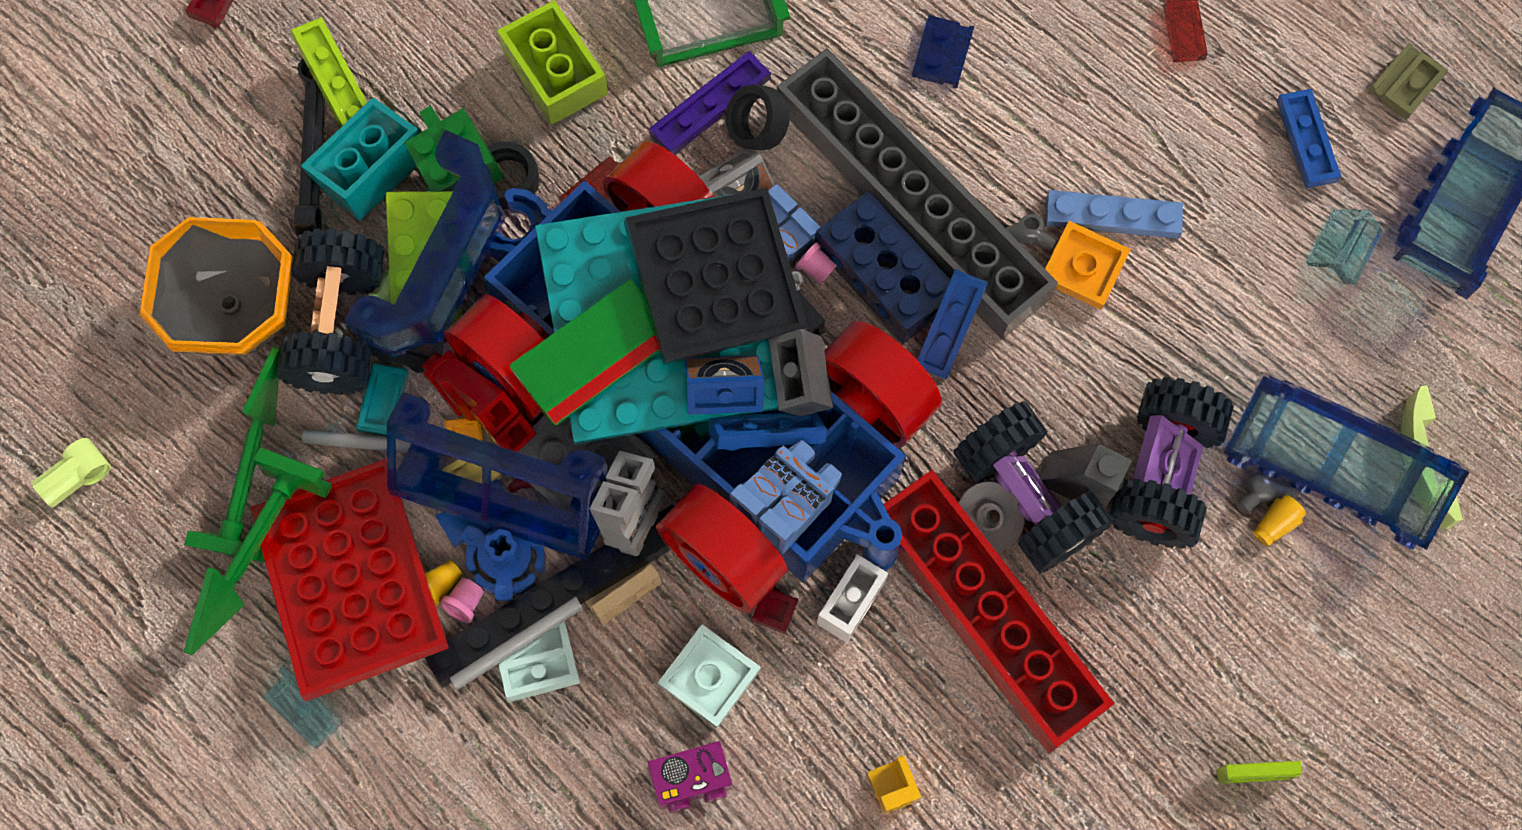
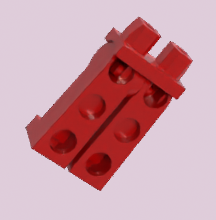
[422,350,536,459]

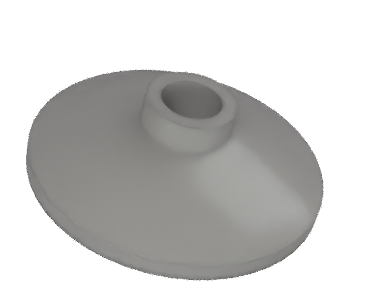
[959,481,1026,553]

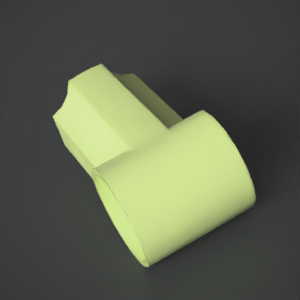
[31,438,111,508]

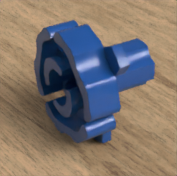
[460,517,549,601]

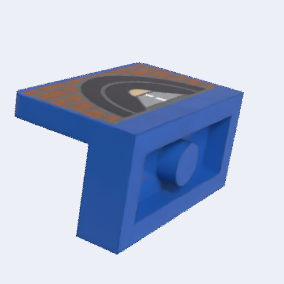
[684,356,764,415]

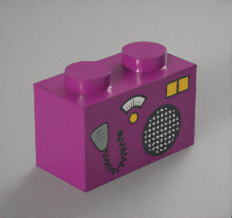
[647,741,732,813]

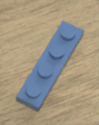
[1045,190,1183,239]

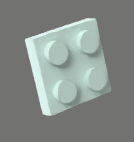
[658,624,761,728]

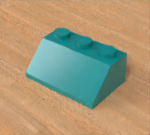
[301,97,420,222]

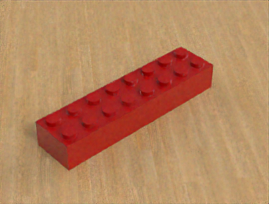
[883,470,1115,754]

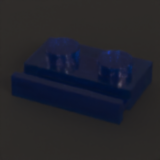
[912,15,974,88]

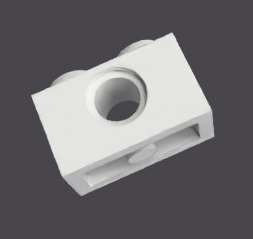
[817,554,888,643]

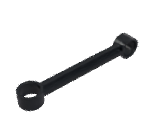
[294,58,325,236]

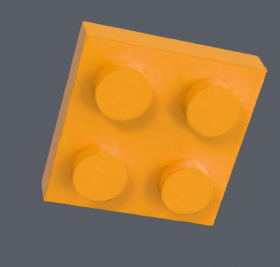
[1045,221,1131,310]

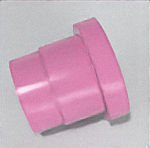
[794,242,837,284]
[439,578,484,623]

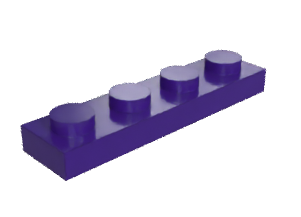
[649,51,771,154]

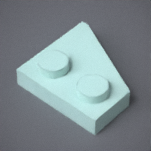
[499,621,580,703]

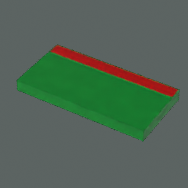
[509,279,660,427]

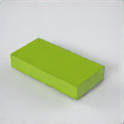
[1217,761,1302,784]

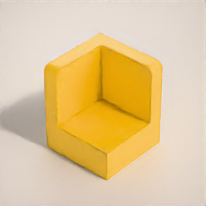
[868,755,921,815]

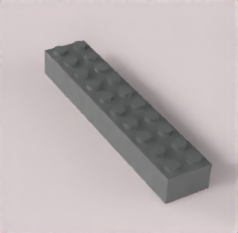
[777,48,1058,340]

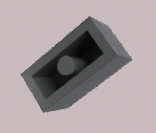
[769,329,833,417]

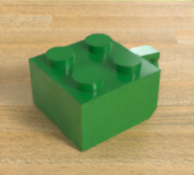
[404,105,505,204]

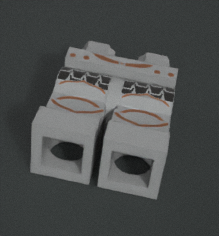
[590,450,664,556]

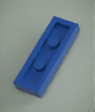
[1276,89,1342,188]
[917,269,988,379]
[709,412,827,451]

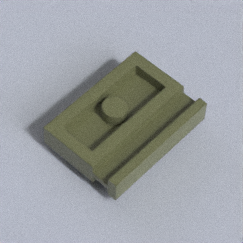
[1368,42,1449,121]

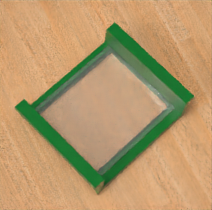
[633,0,790,67]

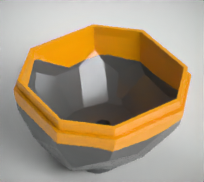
[139,217,293,356]

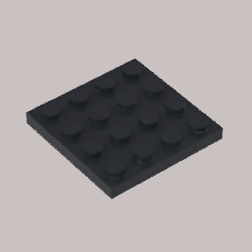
[624,188,808,365]

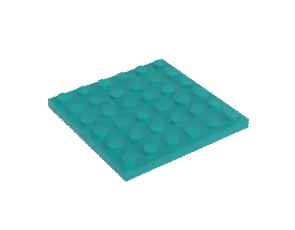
[535,194,779,444]

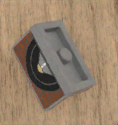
[699,149,775,197]

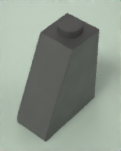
[1039,444,1132,508]

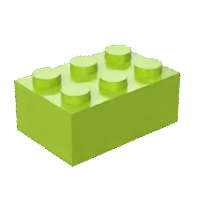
[497,0,608,125]

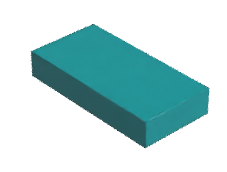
[356,363,409,438]

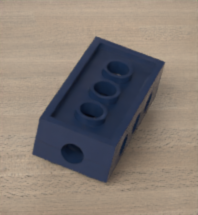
[815,191,951,344]

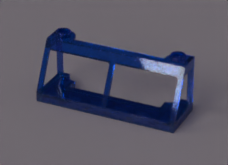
[386,392,608,561]

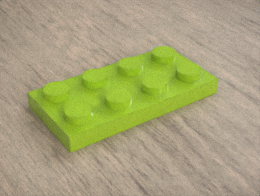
[386,191,463,331]

